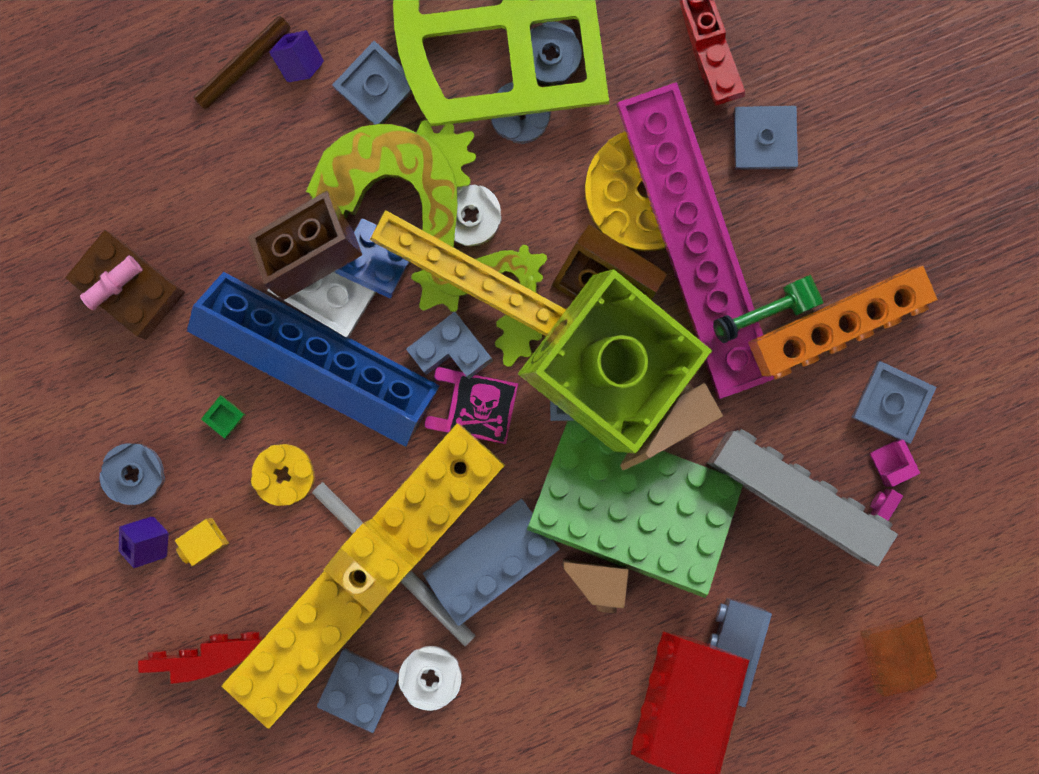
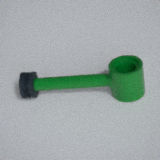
[713,275,824,343]

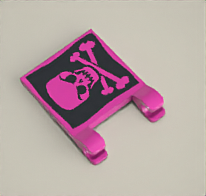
[425,367,518,444]

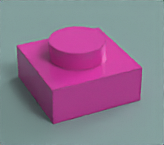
[870,489,903,521]

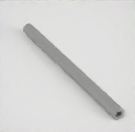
[312,482,476,646]

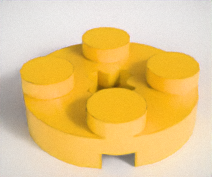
[251,444,315,506]

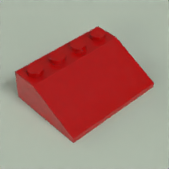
[630,631,750,774]

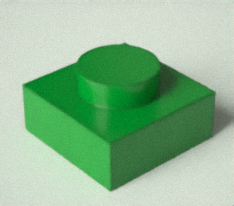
[201,395,246,439]

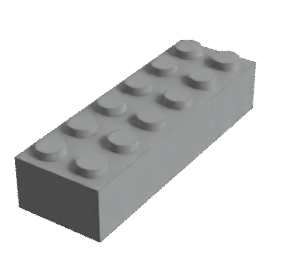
[706,429,898,567]

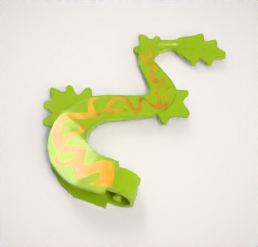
[306,120,547,367]

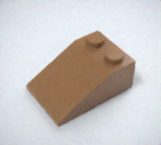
[620,383,723,471]

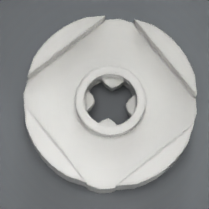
[454,185,502,247]
[399,646,462,711]

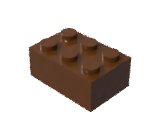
[65,230,185,340]

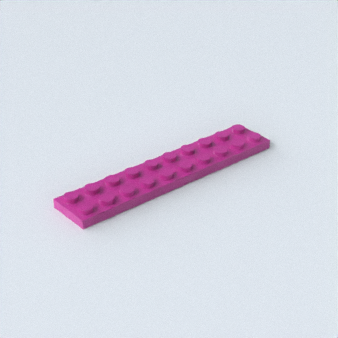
[616,82,774,399]

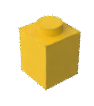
[175,518,229,566]

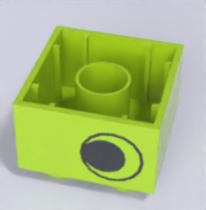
[518,269,712,454]

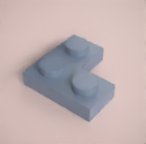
[406,312,493,379]

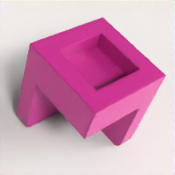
[870,439,921,487]

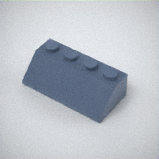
[423,498,560,626]

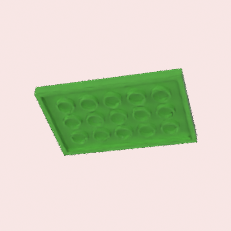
[527,420,743,598]

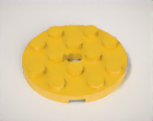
[585,131,666,251]

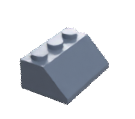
[708,598,772,707]

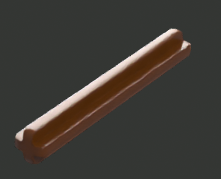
[194,16,291,109]

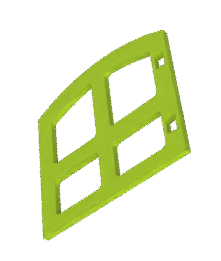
[393,0,609,127]

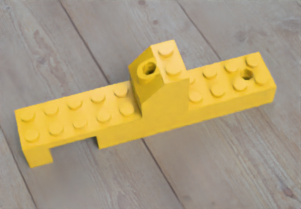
[221,423,505,729]

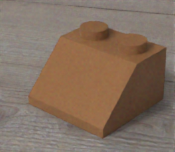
[562,559,628,613]

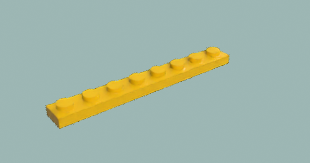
[369,210,566,336]

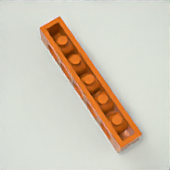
[748,265,938,379]

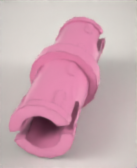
[80,255,142,311]

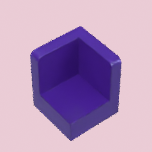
[269,30,324,82]
[118,517,169,568]

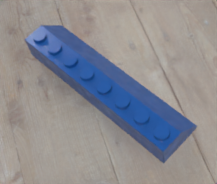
[187,272,440,447]

